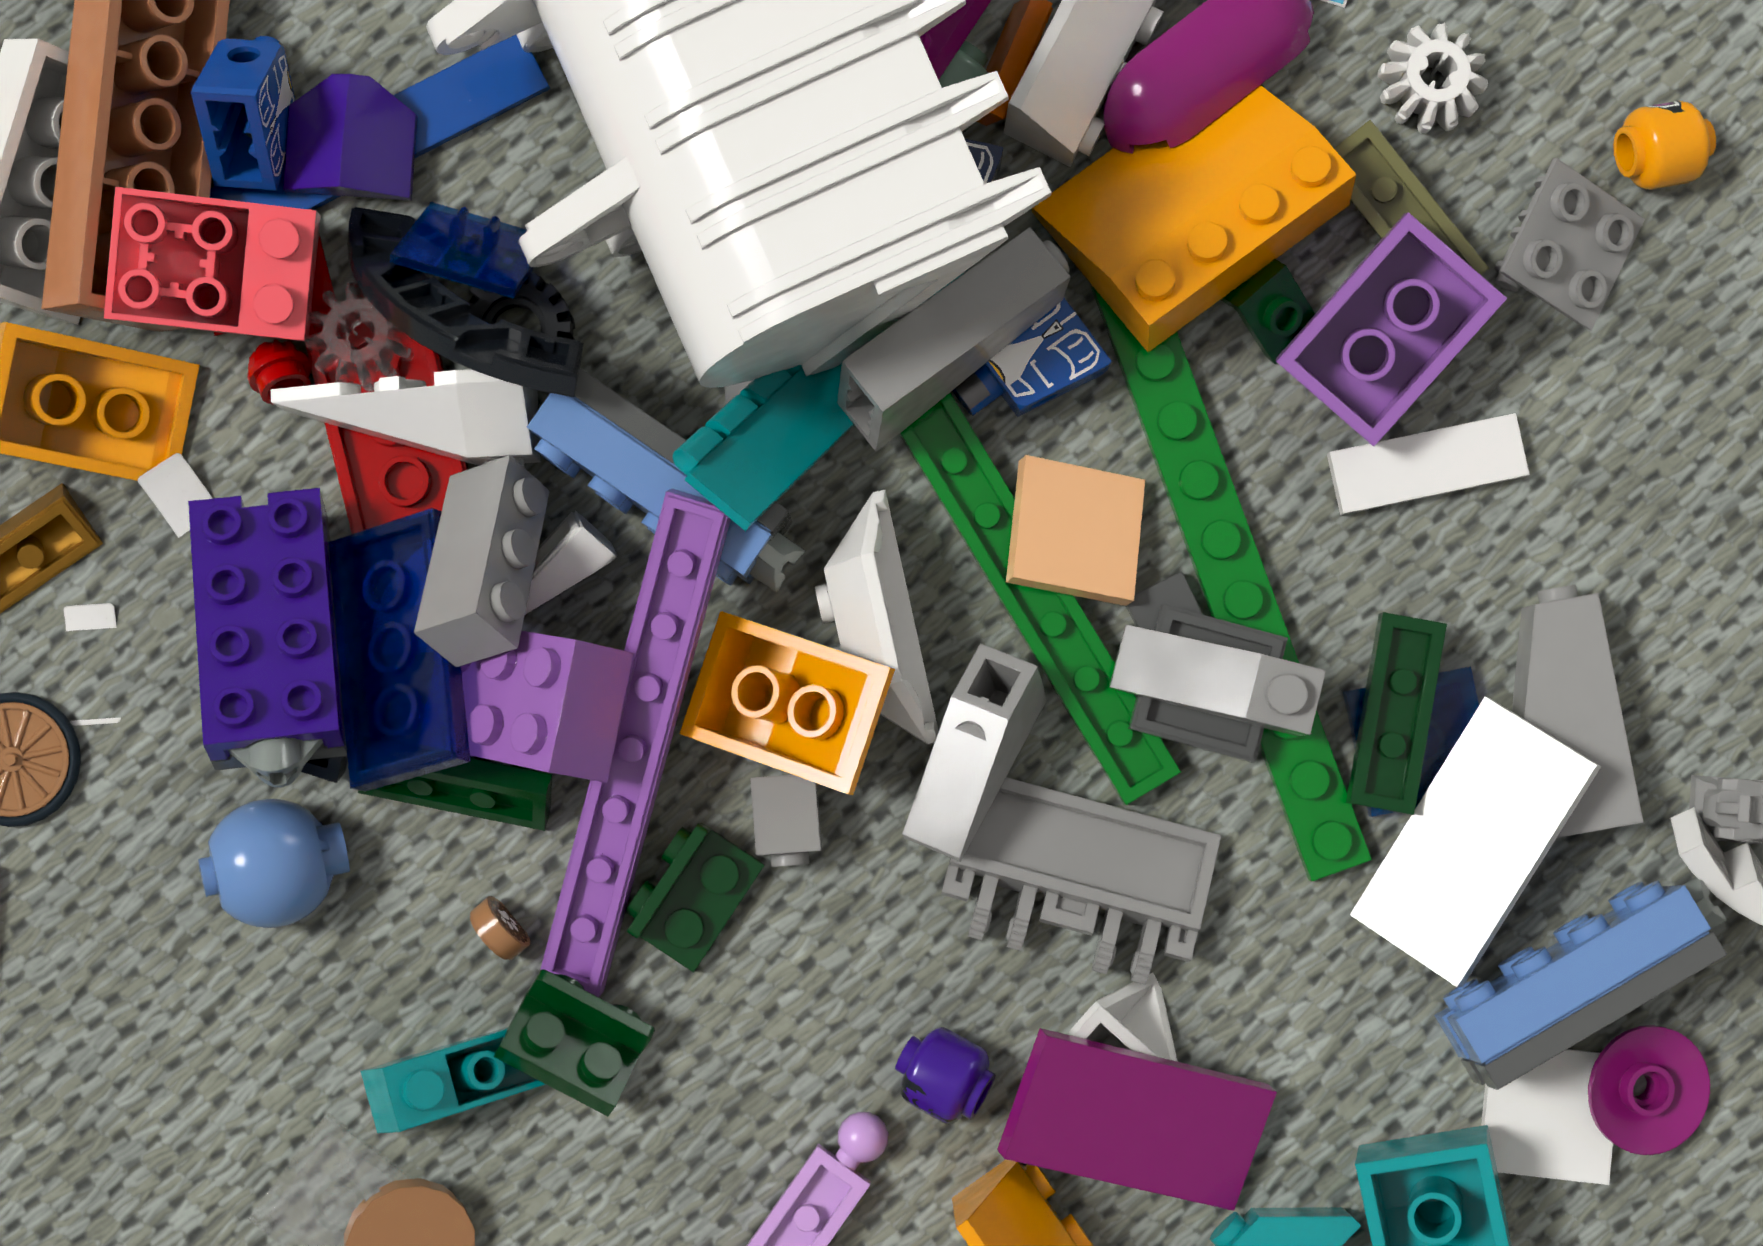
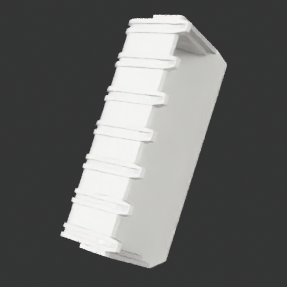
[426,0,1051,388]

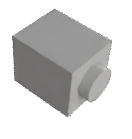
[750,775,822,867]

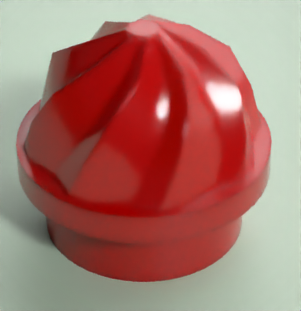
[247,339,311,405]

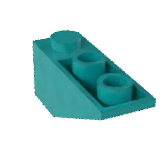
[360,1027,546,1133]

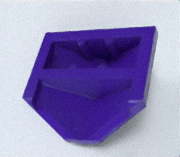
[283,74,418,201]

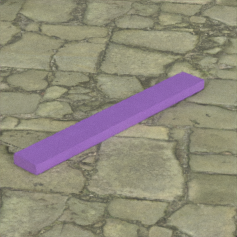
[540,488,731,998]

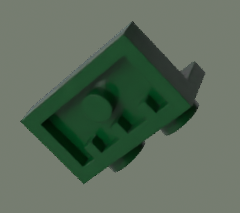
[625,823,765,973]
[493,969,655,1117]

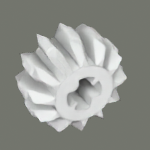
[1377,23,1488,134]

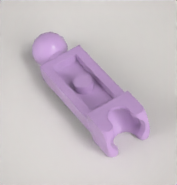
[746,1112,888,1246]

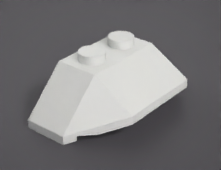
[815,490,939,745]

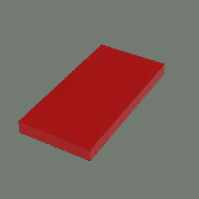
[305,297,468,559]

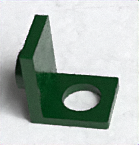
[1221,259,1315,364]

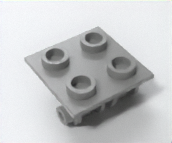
[1494,158,1645,331]

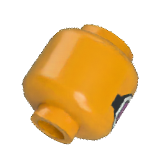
[1613,101,1716,190]

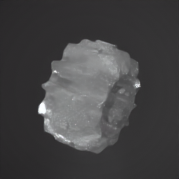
[305,281,414,391]

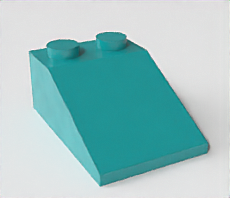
[1355,1125,1512,1246]

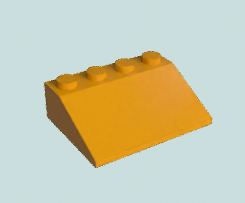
[1032,85,1356,352]

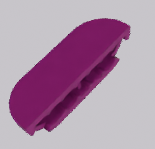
[1104,0,1314,153]

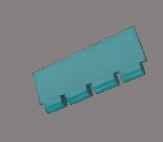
[673,363,854,532]

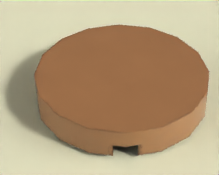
[344,1178,475,1246]

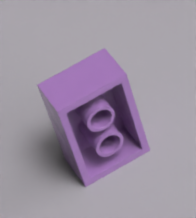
[1276,212,1507,446]
[421,631,634,783]

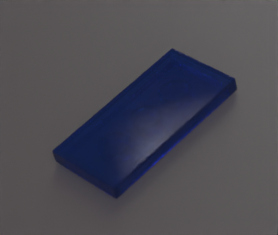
[329,508,471,792]

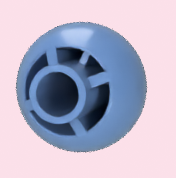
[198,799,350,928]

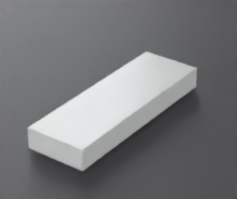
[1327,413,1530,516]

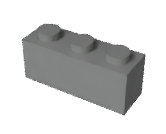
[414,455,550,667]

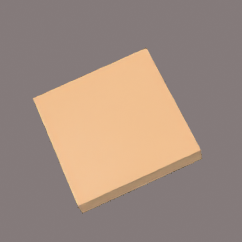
[1006,455,1145,606]

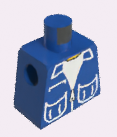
[191,36,296,190]
[952,298,1112,417]

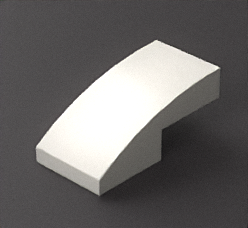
[1671,807,1763,926]

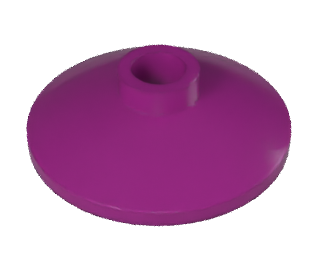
[1588,1025,1710,1155]

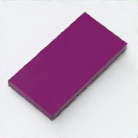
[997,1028,1277,1211]

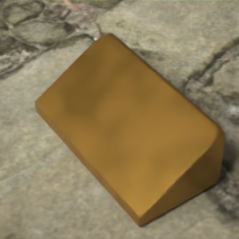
[0,483,103,614]

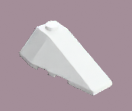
[270,369,541,467]

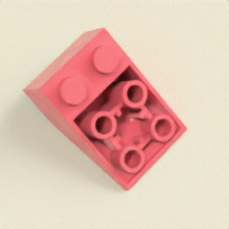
[104,187,321,342]

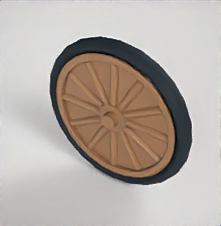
[0,692,81,827]

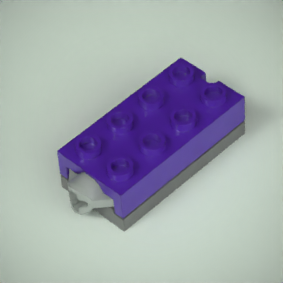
[188,488,348,788]

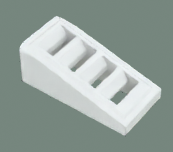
[525,511,617,615]

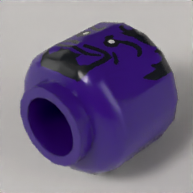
[895,1027,996,1125]

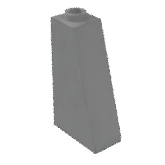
[837,227,1071,452]
[1512,585,1643,838]

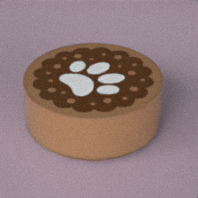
[470,896,530,960]

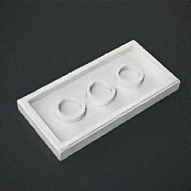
[1350,697,1601,987]

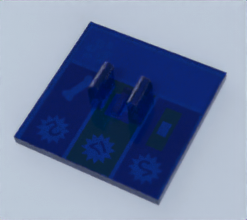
[390,202,534,298]

